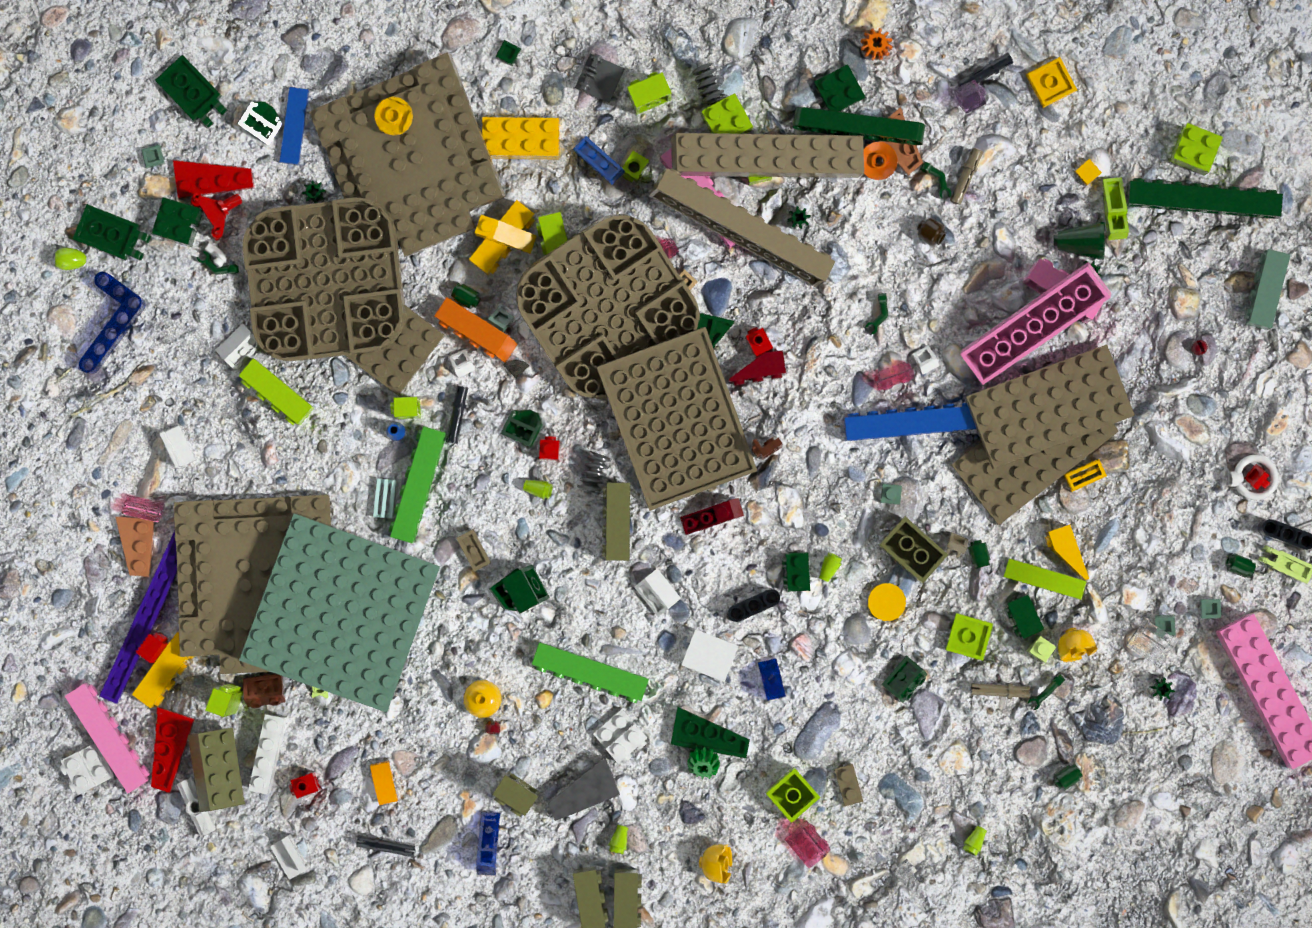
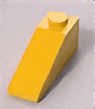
[475,215,537,254]
[1044,525,1089,580]

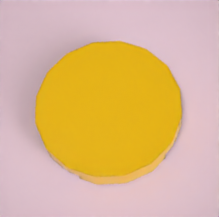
[374,96,413,136]
[868,583,906,621]

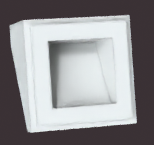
[912,346,939,374]
[448,349,475,377]

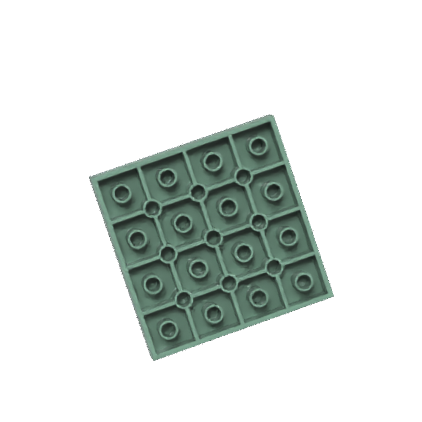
[239,513,440,713]

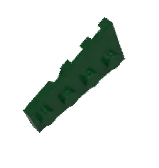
[670,706,750,758]

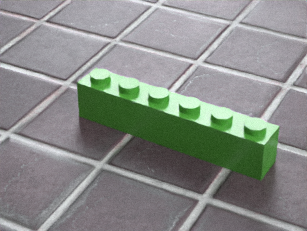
[388,426,447,544]
[532,642,649,703]

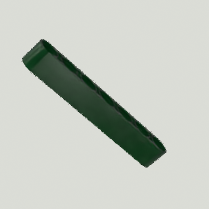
[792,107,926,146]

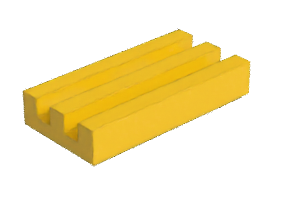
[1064,459,1107,492]

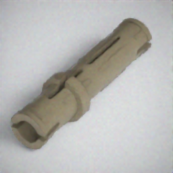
[950,148,984,205]
[971,683,1030,699]

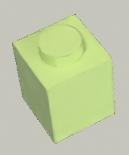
[1027,636,1056,663]

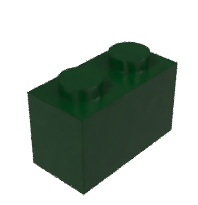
[1004,594,1045,639]

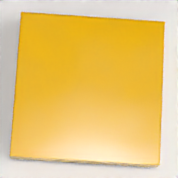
[1026,57,1077,108]

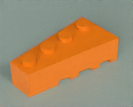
[434,297,518,363]

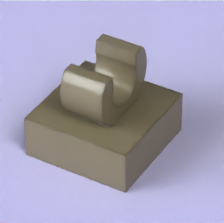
[946,532,969,558]

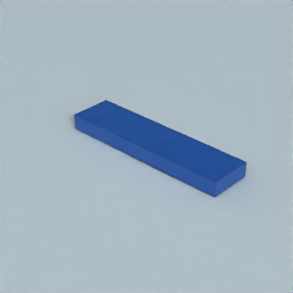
[280,87,309,165]

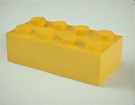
[482,117,560,160]

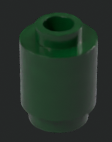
[451,283,481,309]
[968,540,991,569]
[1225,553,1256,578]
[1053,764,1083,791]

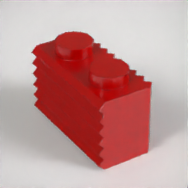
[136,632,169,663]

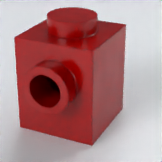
[745,327,773,358]
[539,436,560,461]
[289,771,321,799]

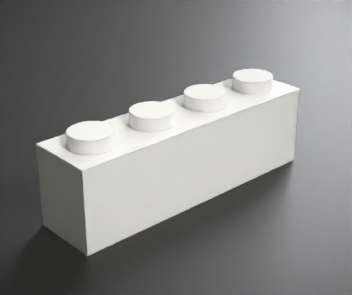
[248,713,287,794]

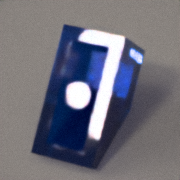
[757,658,786,701]

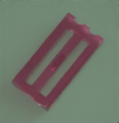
[121,495,165,523]

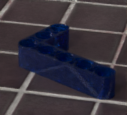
[79,271,146,374]

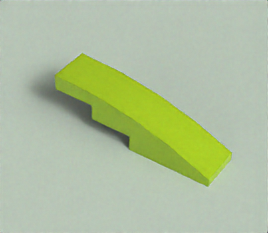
[1004,559,1087,600]

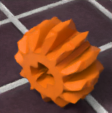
[860,28,893,61]

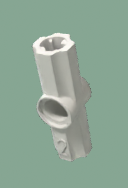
[177,777,216,837]

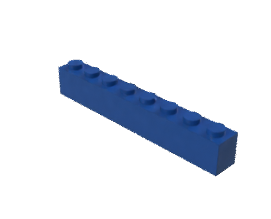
[843,403,977,442]

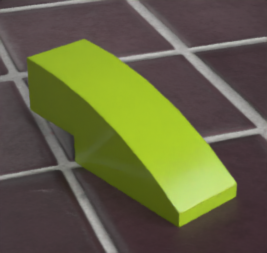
[1102,177,1129,240]

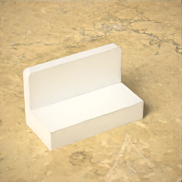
[216,324,260,371]
[159,425,197,468]
[634,569,681,617]
[271,835,310,879]

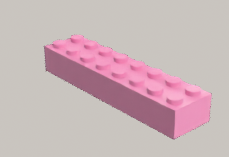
[960,262,1111,385]
[1215,614,1312,769]

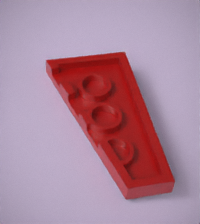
[173,160,254,199]
[151,707,195,793]

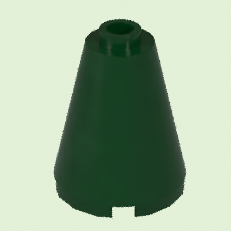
[1054,222,1105,260]

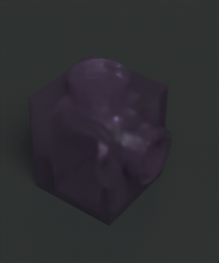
[954,80,986,114]

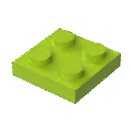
[945,613,993,661]

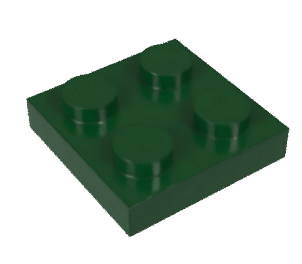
[814,64,866,112]

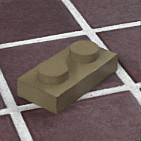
[456,529,491,572]
[834,764,863,806]

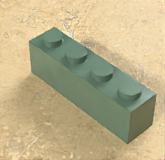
[1244,249,1291,330]

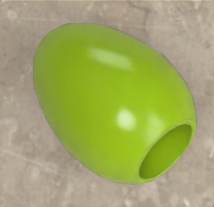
[55,248,87,270]

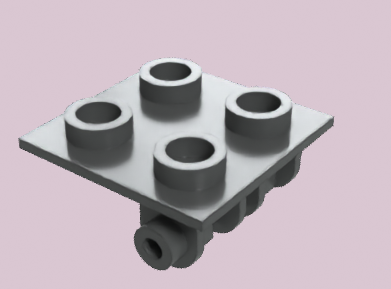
[575,53,625,103]

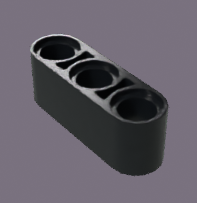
[1258,519,1312,550]
[727,589,780,622]

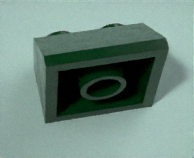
[502,565,550,614]

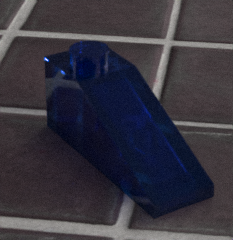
[476,812,500,876]

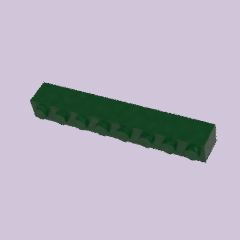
[1126,178,1283,219]

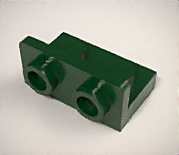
[782,552,811,592]
[881,655,927,703]

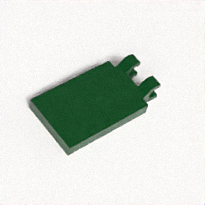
[155,54,228,128]
[72,204,152,261]

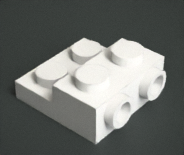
[593,709,647,764]
[60,743,116,795]

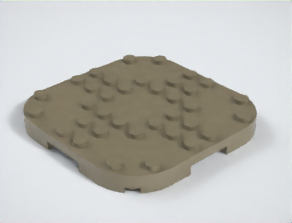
[243,198,406,362]
[516,214,700,399]

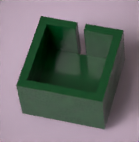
[151,197,203,248]

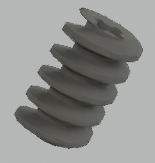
[692,63,726,105]
[577,451,611,493]

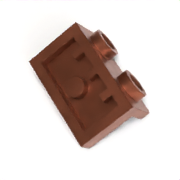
[751,437,783,460]
[243,674,286,708]

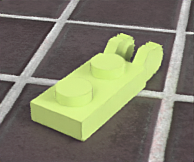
[1258,545,1312,584]

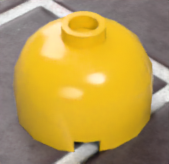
[1057,627,1098,662]
[463,680,502,718]
[699,844,732,884]

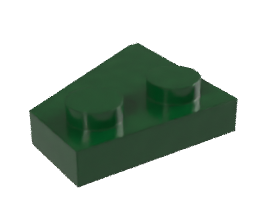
[697,313,734,349]

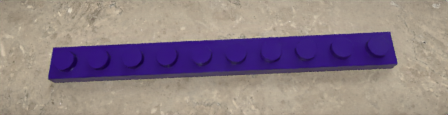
[99,530,177,704]

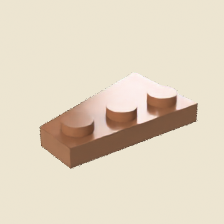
[879,107,923,176]
[115,517,155,577]

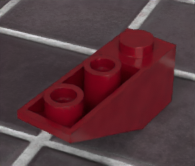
[728,350,786,386]
[680,498,744,535]

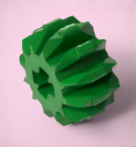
[687,747,720,780]

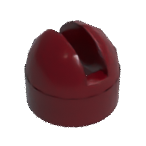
[1191,340,1208,356]
[485,720,500,734]

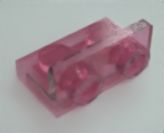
[785,820,831,869]

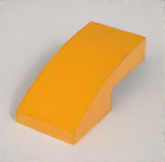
[370,761,398,805]

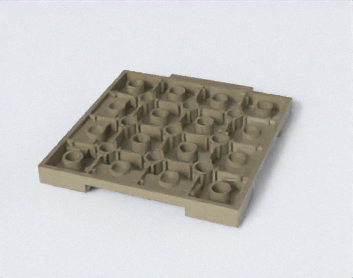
[309,52,506,257]
[174,495,331,674]

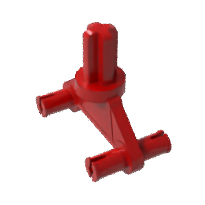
[191,193,242,240]

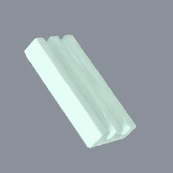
[373,479,397,519]

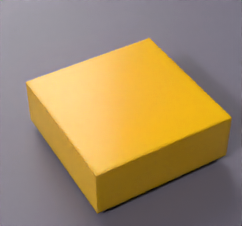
[1074,158,1102,186]

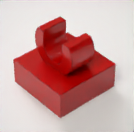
[1244,464,1270,490]

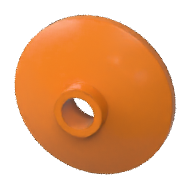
[864,142,898,180]

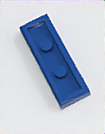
[573,136,625,185]

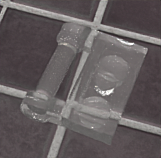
[1126,617,1179,667]

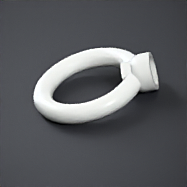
[1227,455,1279,500]

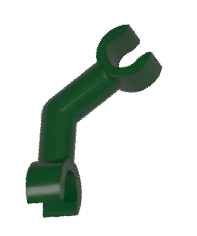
[920,161,952,199]
[197,251,239,275]
[864,293,888,335]
[1028,674,1066,710]

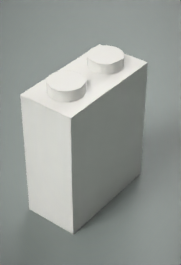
[679,629,738,682]

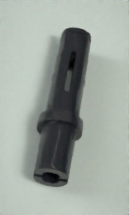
[958,52,1013,91]
[446,385,469,444]
[356,835,415,858]

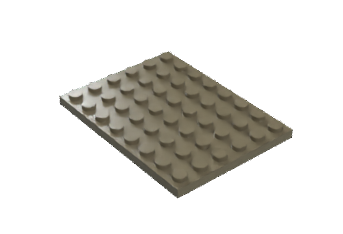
[596,327,757,511]

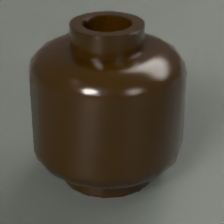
[917,218,947,246]

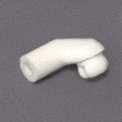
[205,243,227,267]

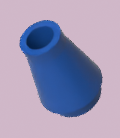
[386,422,405,441]

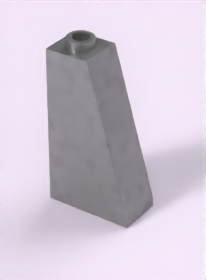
[546,758,620,821]

